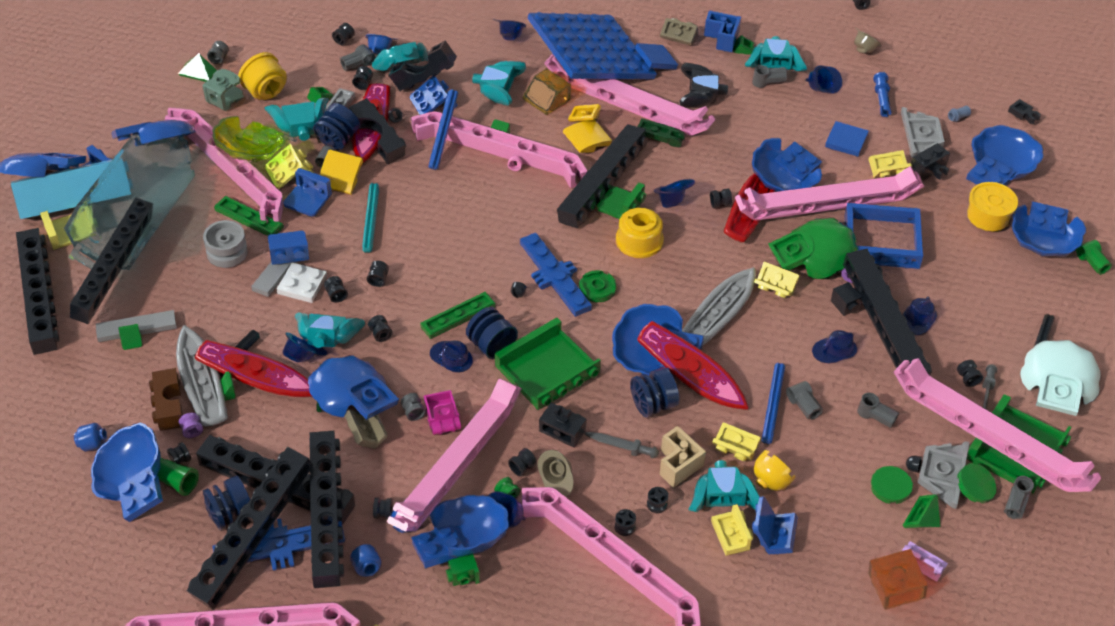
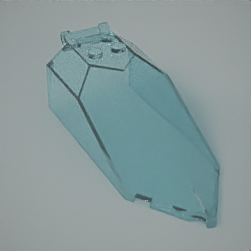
[64,134,195,270]

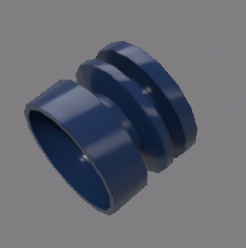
[313,103,360,150]
[466,307,518,359]
[630,367,680,417]
[203,475,250,531]

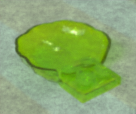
[212,116,285,163]

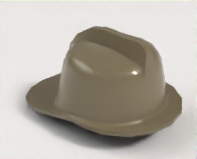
[854,27,881,53]
[538,450,574,497]

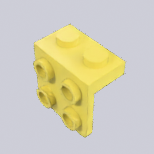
[265,144,314,189]

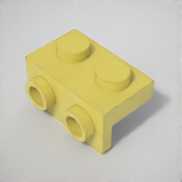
[868,150,912,178]
[754,262,800,298]
[712,422,761,462]
[711,504,753,556]

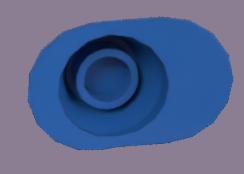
[365,34,399,55]

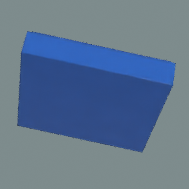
[635,43,678,70]
[825,121,869,157]

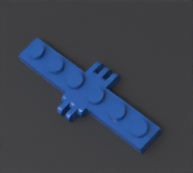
[520,233,592,317]
[212,518,345,571]

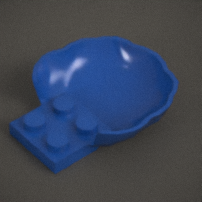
[111,120,196,147]
[966,125,1043,186]
[752,138,822,192]
[0,153,86,177]
[1012,201,1086,257]
[612,304,704,376]
[308,355,399,420]
[91,422,163,522]
[411,495,509,568]

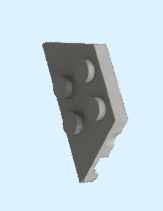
[901,107,945,158]
[918,441,970,509]

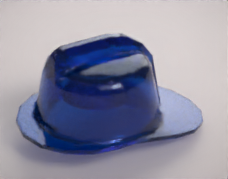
[493,19,527,40]
[805,65,842,93]
[654,179,695,208]
[902,296,937,335]
[812,330,857,364]
[282,332,328,362]
[429,340,473,373]
[488,491,526,528]

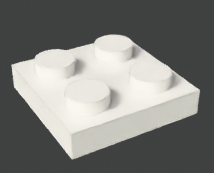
[277,263,327,303]

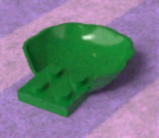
[768,218,858,279]

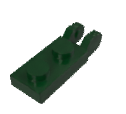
[637,118,686,148]

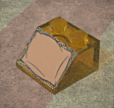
[523,68,571,115]

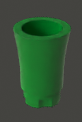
[157,458,199,496]

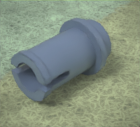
[948,105,971,122]

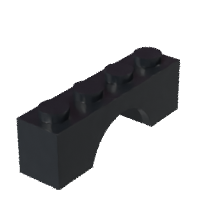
[388,40,457,91]
[349,98,406,164]

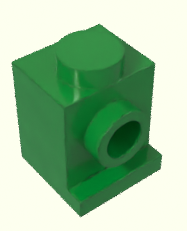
[445,554,480,586]

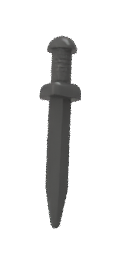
[982,364,998,410]
[585,432,659,459]

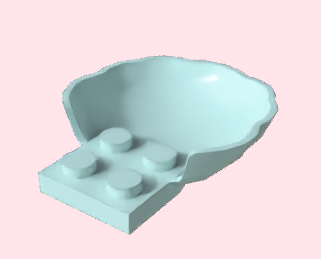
[1020,340,1100,416]

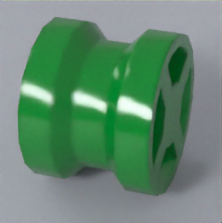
[494,477,521,504]

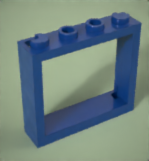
[844,203,923,269]

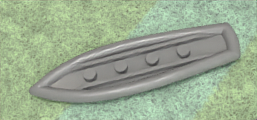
[682,267,756,346]
[176,325,228,427]

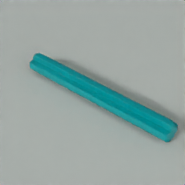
[362,183,379,253]

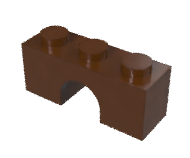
[149,368,183,431]

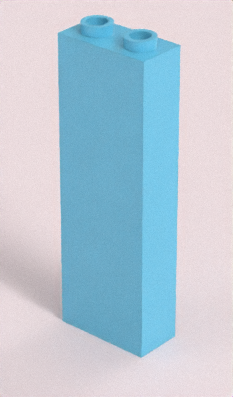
[11,158,133,219]

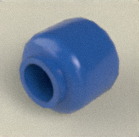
[74,423,107,451]
[350,544,381,577]

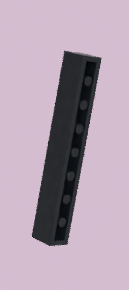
[557,124,648,228]
[843,249,932,376]

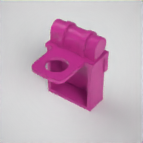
[424,390,461,435]

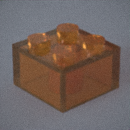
[868,549,928,610]

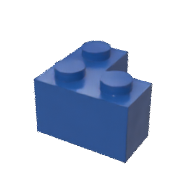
[704,10,741,52]

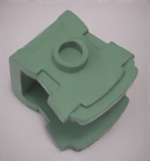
[202,69,244,111]

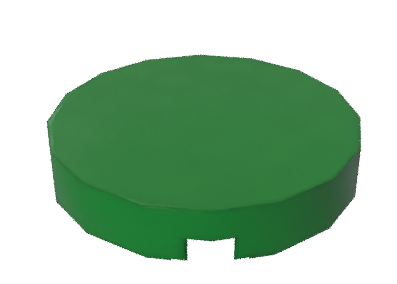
[579,270,617,303]
[957,463,997,504]
[871,466,913,504]

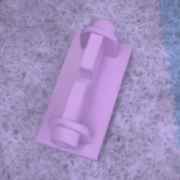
[899,541,948,582]

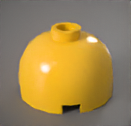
[754,450,795,491]

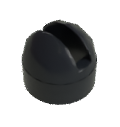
[388,108,403,122]
[511,282,527,298]
[906,455,922,473]

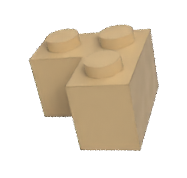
[660,426,706,488]

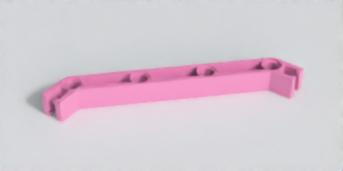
[544,54,716,136]
[165,108,283,223]
[411,112,587,188]
[735,166,924,220]
[894,358,1101,492]
[387,379,522,532]
[522,487,701,626]
[125,603,361,626]

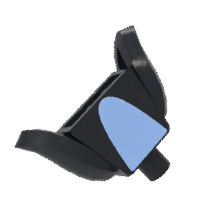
[679,63,728,108]

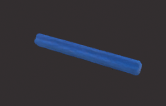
[428,89,458,170]
[761,363,785,444]

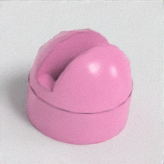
[507,156,522,171]

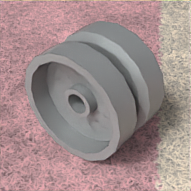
[203,220,248,268]

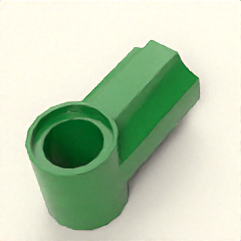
[1076,239,1112,275]

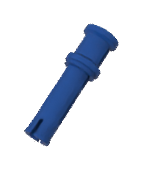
[873,72,891,117]

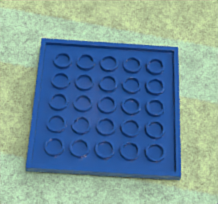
[527,12,657,79]

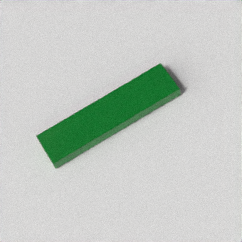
[214,196,284,236]
[420,291,496,339]

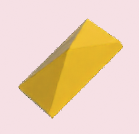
[568,104,601,122]

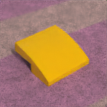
[563,120,612,153]
[320,150,363,195]

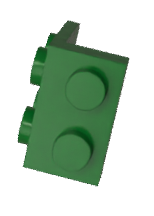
[597,182,646,219]

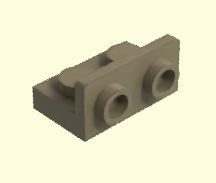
[660,18,698,46]

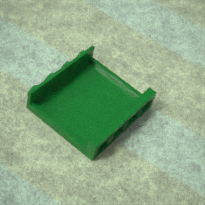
[495,317,601,410]
[966,394,1072,494]

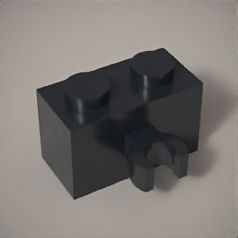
[911,143,950,182]
[539,403,587,448]

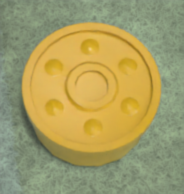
[238,52,287,100]
[967,182,1018,232]
[616,208,664,258]

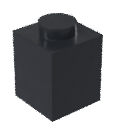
[831,282,862,316]

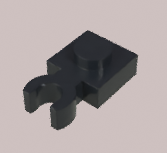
[1008,99,1041,125]

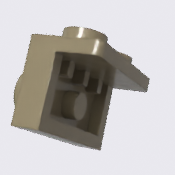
[345,409,388,449]

